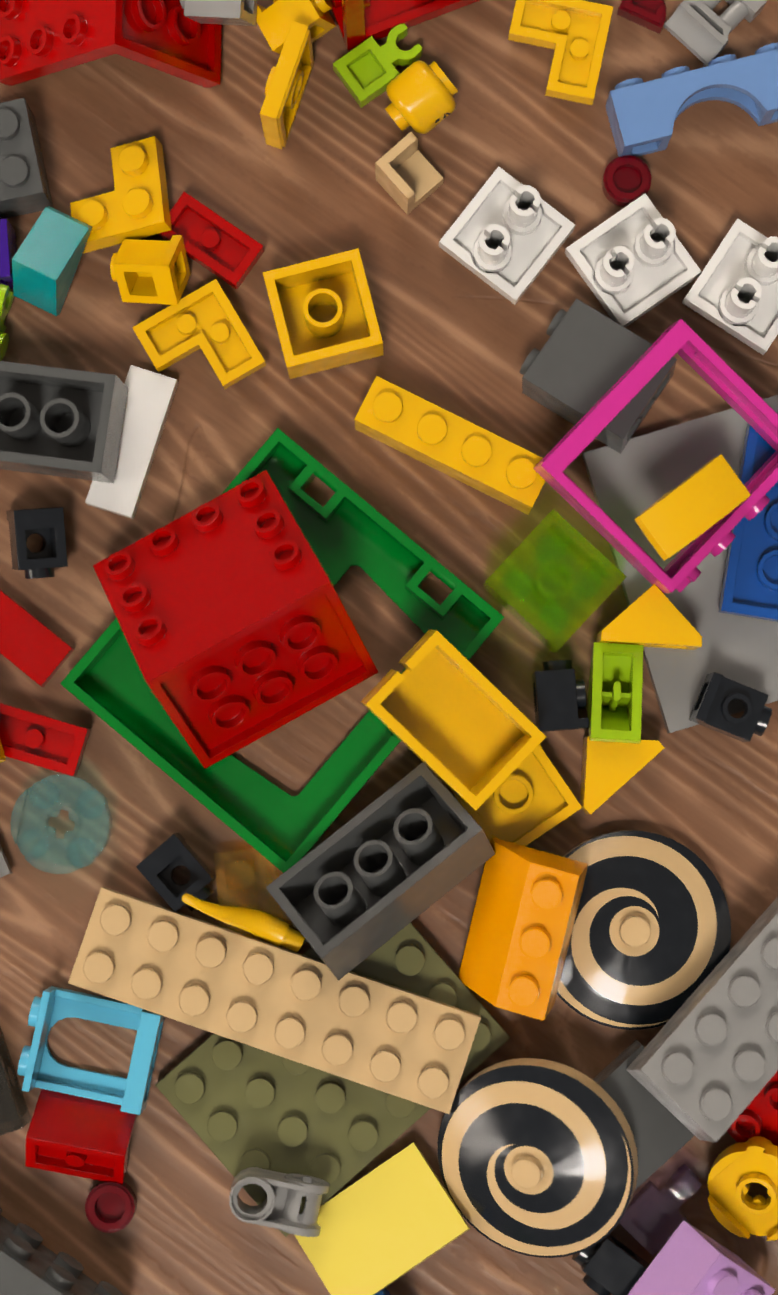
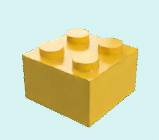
[262,248,384,379]

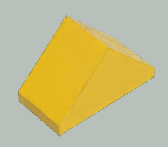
[597,584,702,650]
[580,737,665,815]

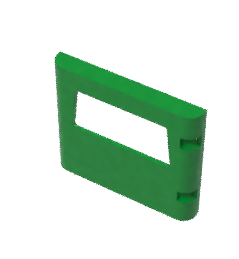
[60,428,504,873]

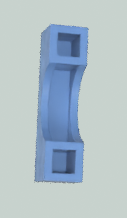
[605,42,778,157]

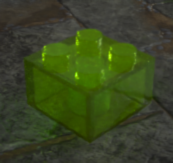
[483,509,627,653]

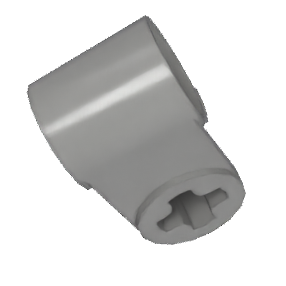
[229,1167,330,1237]

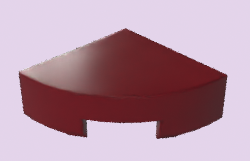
[617,0,666,34]

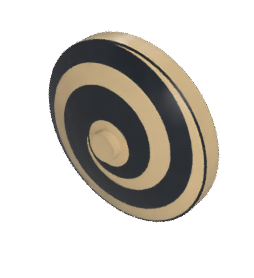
[557,830,731,1030]
[437,1058,638,1258]

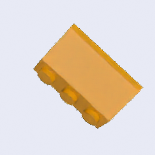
[458,837,589,1021]

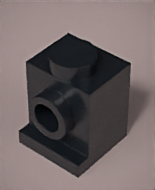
[6,507,68,579]
[532,660,589,732]
[689,672,772,742]
[136,833,216,912]
[572,1234,650,1295]

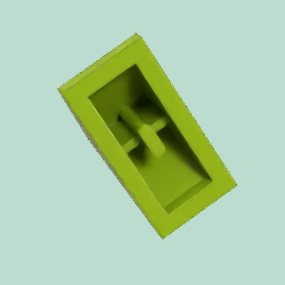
[586,642,644,744]

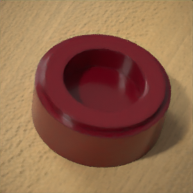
[602,155,652,207]
[85,1181,137,1233]

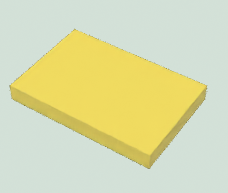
[295,1142,470,1295]

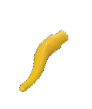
[182,893,305,953]

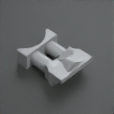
[663,0,767,66]

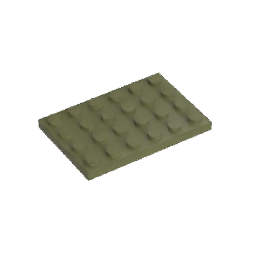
[155,923,510,1237]

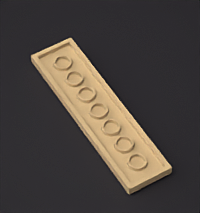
[68,887,481,1114]

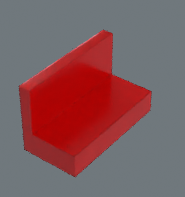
[25,1089,137,1185]

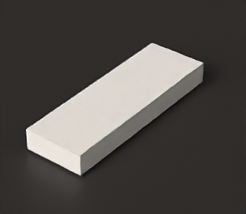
[85,365,179,519]

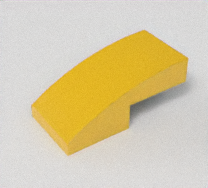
[634,454,751,560]

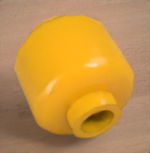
[385,60,458,134]

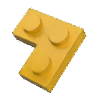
[508,0,614,105]
[70,136,172,254]
[132,279,266,389]

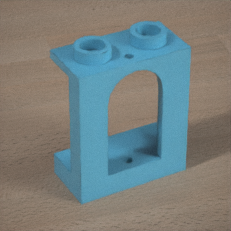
[17,986,165,1115]

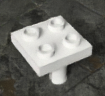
[439,166,575,305]
[565,193,702,327]
[682,218,778,355]

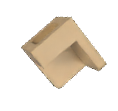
[375,132,444,215]

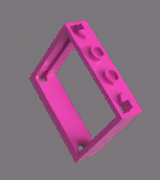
[533,319,778,593]

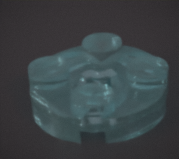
[11,775,112,874]

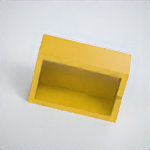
[360,629,547,810]

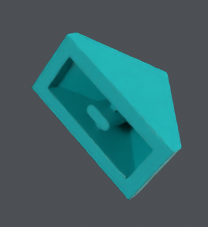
[12,206,92,316]

